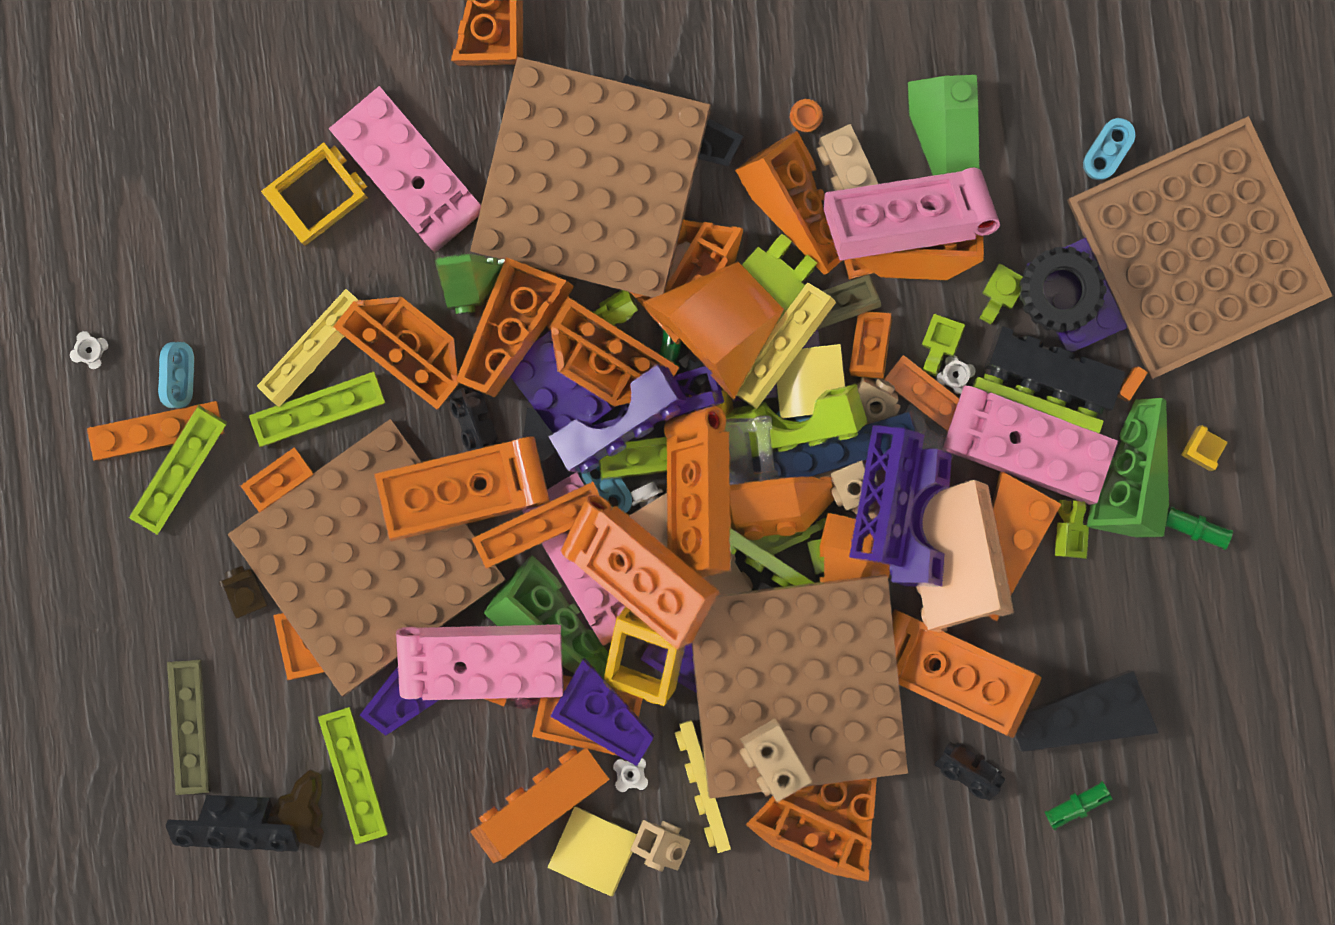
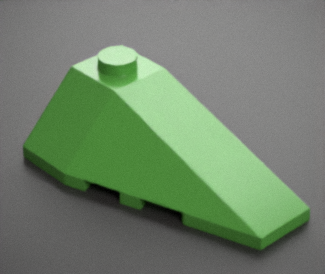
[908,75,979,176]
[436,254,505,314]
[1087,398,1169,538]
[484,555,609,679]

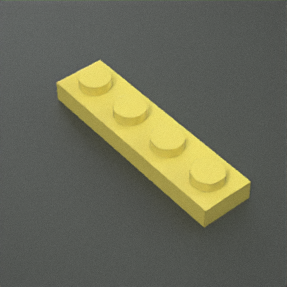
[736,283,836,409]
[257,289,358,407]
[675,720,731,853]

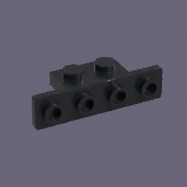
[165,795,299,852]

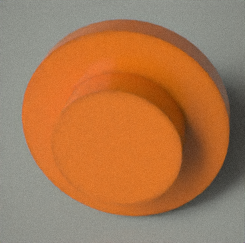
[790,99,823,132]

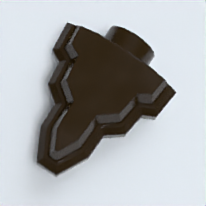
[267,769,324,848]

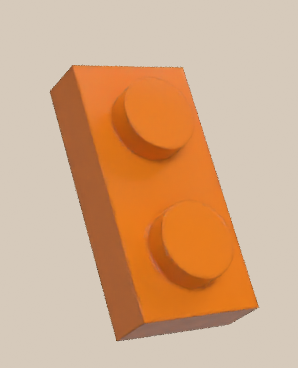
[849,312,892,379]
[240,447,314,513]

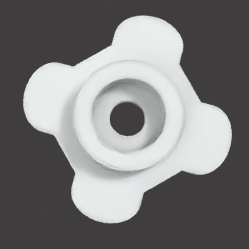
[70,331,108,369]
[936,356,975,394]
[631,482,663,508]
[613,758,648,792]

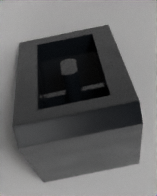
[523,407,557,463]

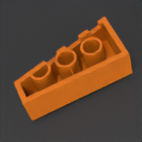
[470,747,610,864]

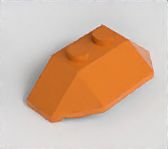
[854,234,984,280]
[333,297,459,410]
[550,297,679,406]
[730,477,835,540]

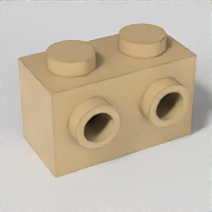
[816,124,878,191]
[740,719,812,802]

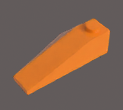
[735,131,842,274]
[820,513,890,582]

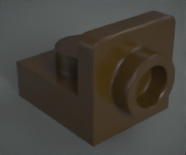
[219,566,268,619]

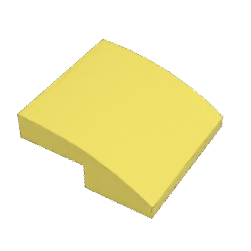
[777,344,845,419]
[548,807,637,896]

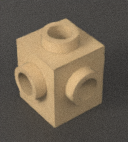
[857,377,901,425]
[831,461,881,514]
[630,820,691,872]

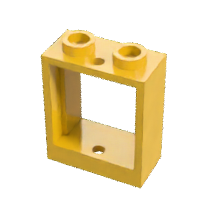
[261,142,367,246]
[604,606,685,706]

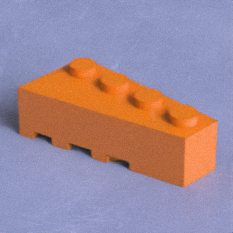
[451,0,523,66]
[456,257,574,397]
[986,472,1061,621]

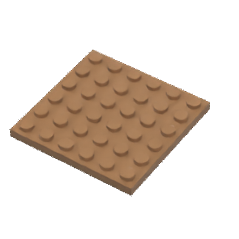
[470,57,712,298]
[1067,116,1333,380]
[228,419,506,697]
[691,574,908,799]

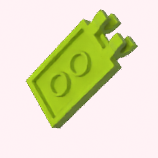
[742,234,817,324]

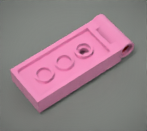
[329,86,481,253]
[824,168,1000,260]
[942,386,1118,505]
[522,472,625,646]
[396,624,564,700]

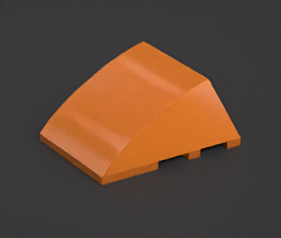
[630,220,744,344]
[642,262,784,400]
[746,777,877,882]

